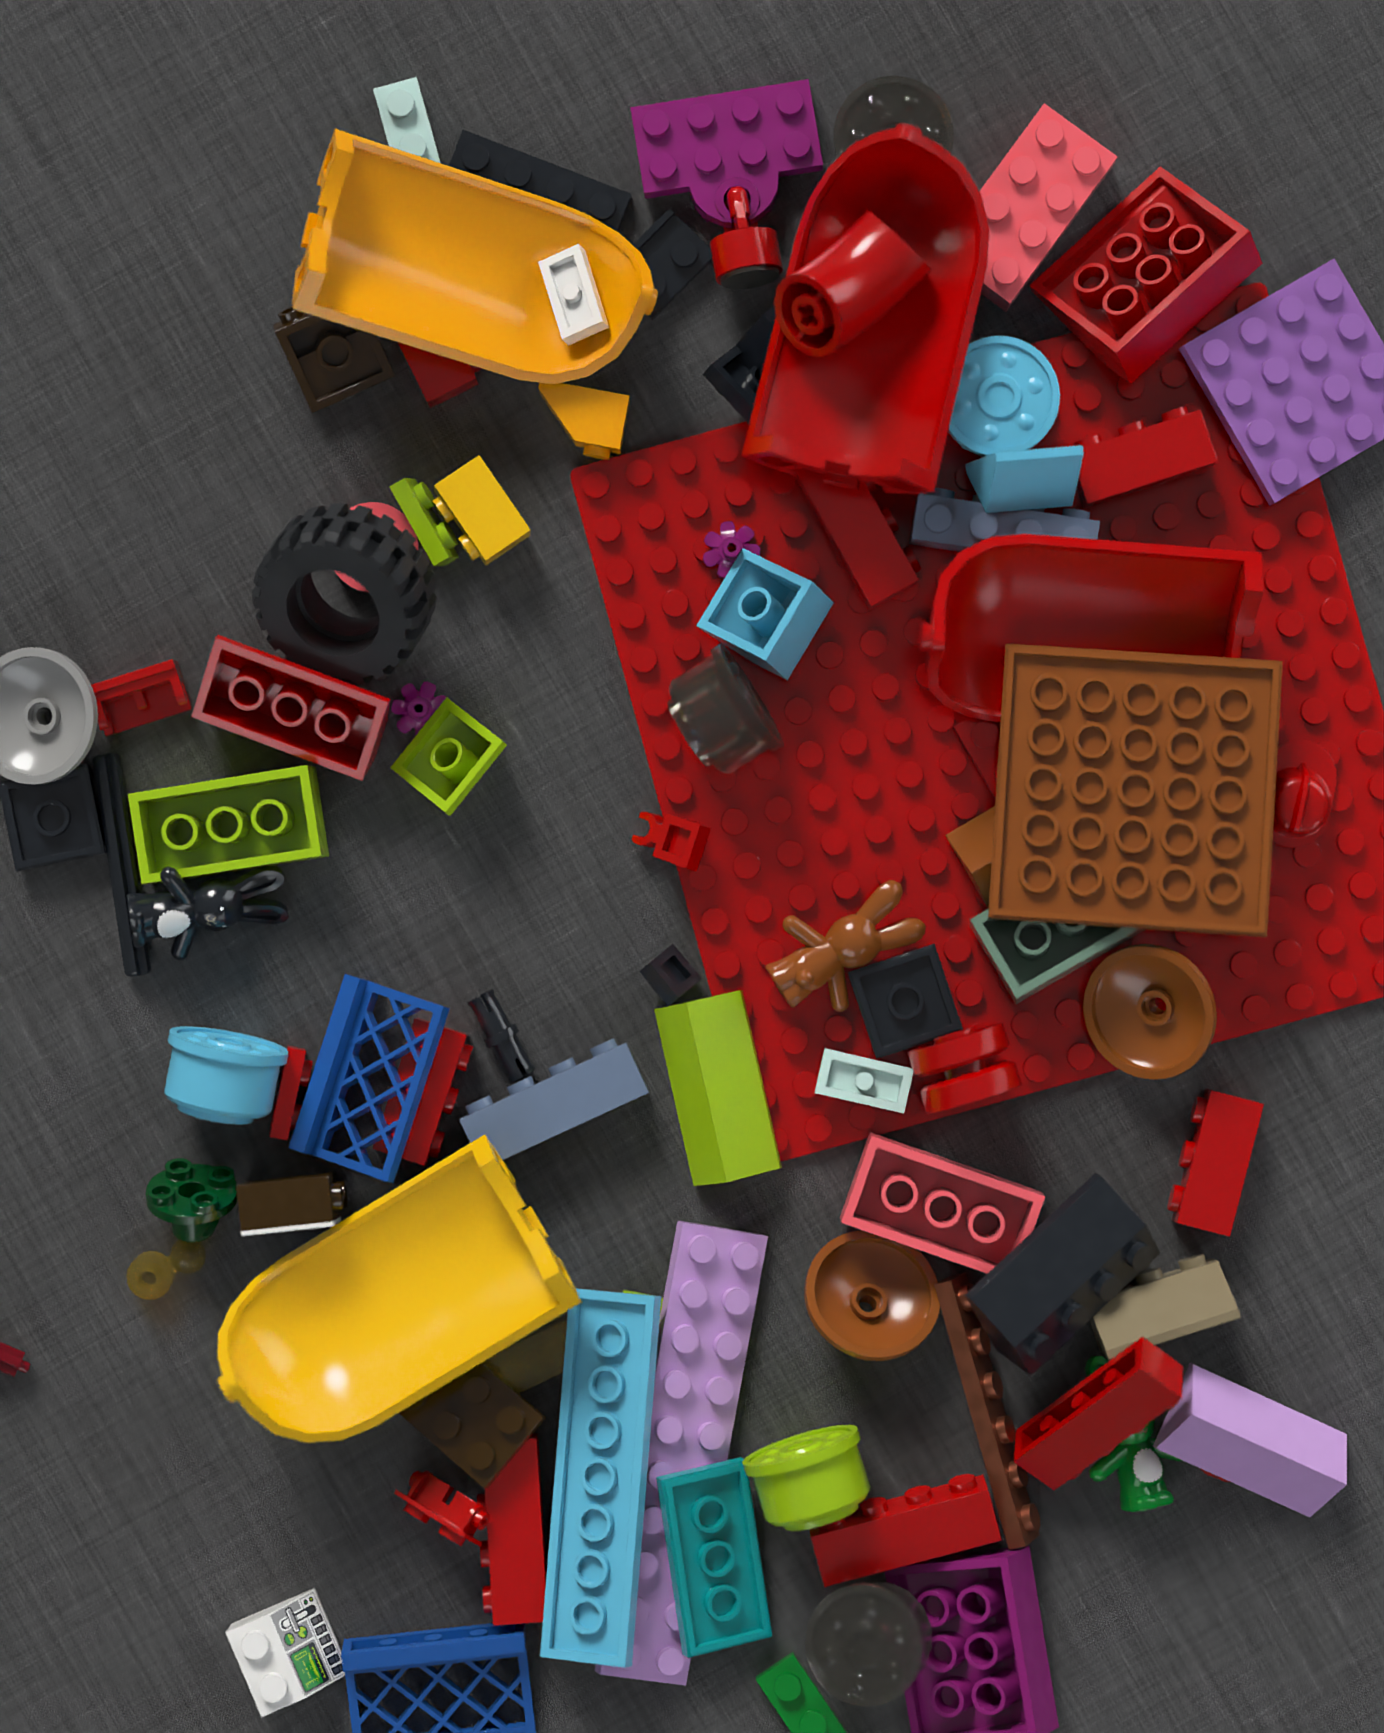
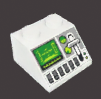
[225,1588,345,1717]

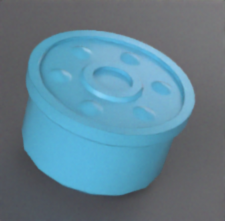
[948,336,1060,457]
[164,1026,289,1124]

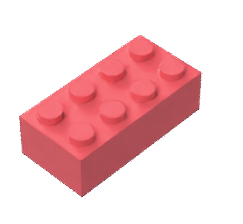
[979,103,1118,312]
[840,1132,1045,1274]

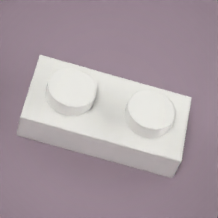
[538,244,609,346]

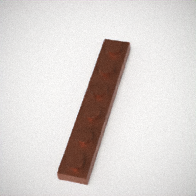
[934,1273,1041,1550]

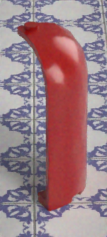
[742,124,990,494]
[918,534,1264,723]

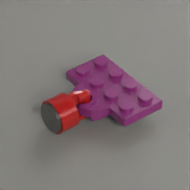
[630,79,823,290]

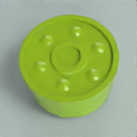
[742,1425,870,1531]

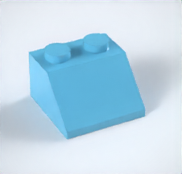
[696,548,834,680]

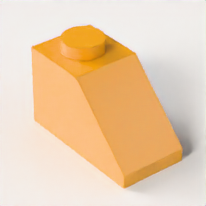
[538,383,630,460]

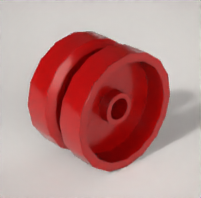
[907,1023,1022,1114]

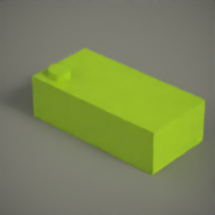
[128,765,329,885]

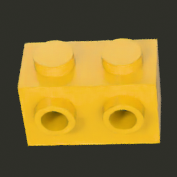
[432,455,531,566]

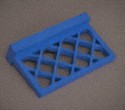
[289,974,450,1183]
[341,1623,536,1733]

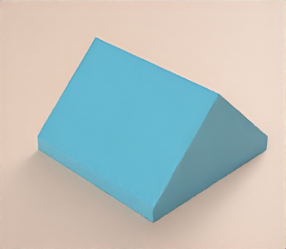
[965,445,1084,513]

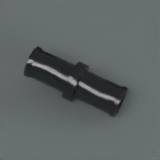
[467,989,536,1083]

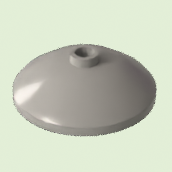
[0,647,98,784]

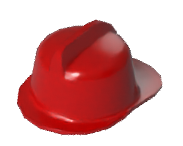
[1272,740,1337,848]

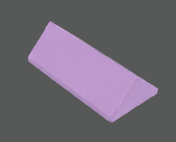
[1153,1363,1347,1517]

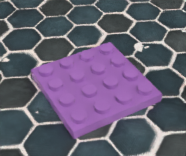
[1179,259,1384,506]

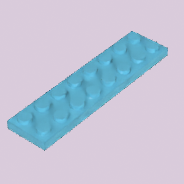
[540,1288,661,1668]

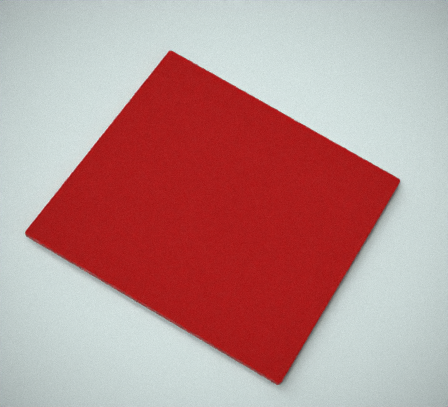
[570,282,1384,1162]

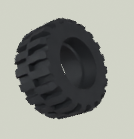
[252,503,437,685]

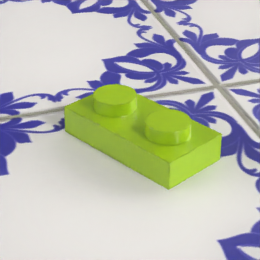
[390,478,459,566]

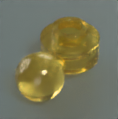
[126,1240,206,1300]

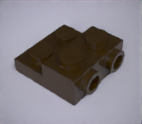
[273,306,395,413]

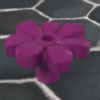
[703,521,760,579]
[391,682,446,735]

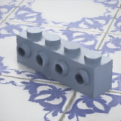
[909,488,1100,552]
[459,1038,649,1160]

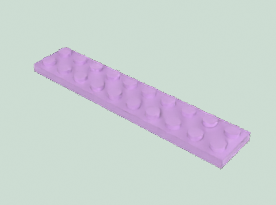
[595,1221,768,1686]

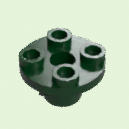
[146,1158,238,1243]

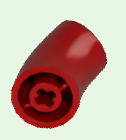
[774,210,931,357]

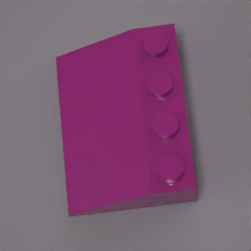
[885,1546,1059,1733]

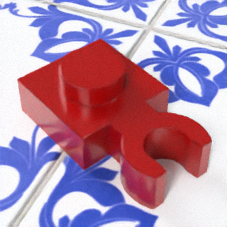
[631,811,711,871]

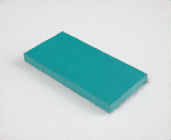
[656,1457,772,1658]

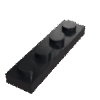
[449,130,632,232]

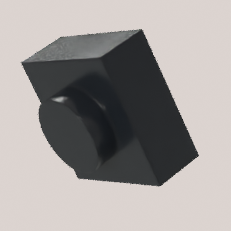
[639,944,702,1006]

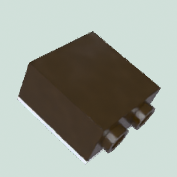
[236,1171,348,1236]

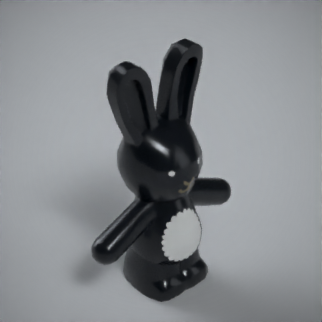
[126,865,289,960]

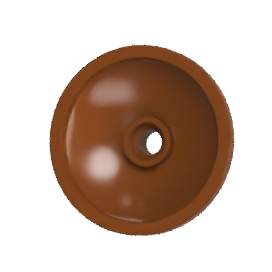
[1083,944,1217,1079]
[804,1230,940,1361]

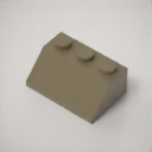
[1090,1253,1241,1359]

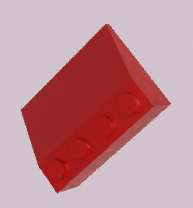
[1029,166,1263,384]

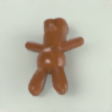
[765,880,926,1012]

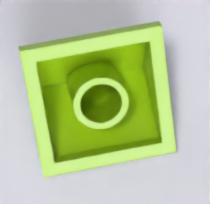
[390,697,507,816]

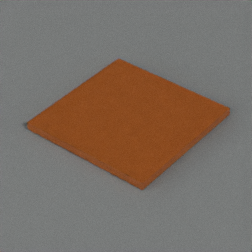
[988,644,1282,937]

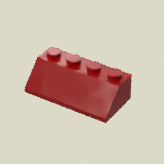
[191,635,390,781]

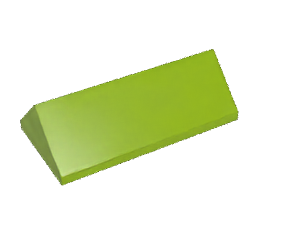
[654,990,782,1186]

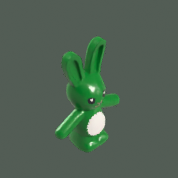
[1085,1356,1183,1512]

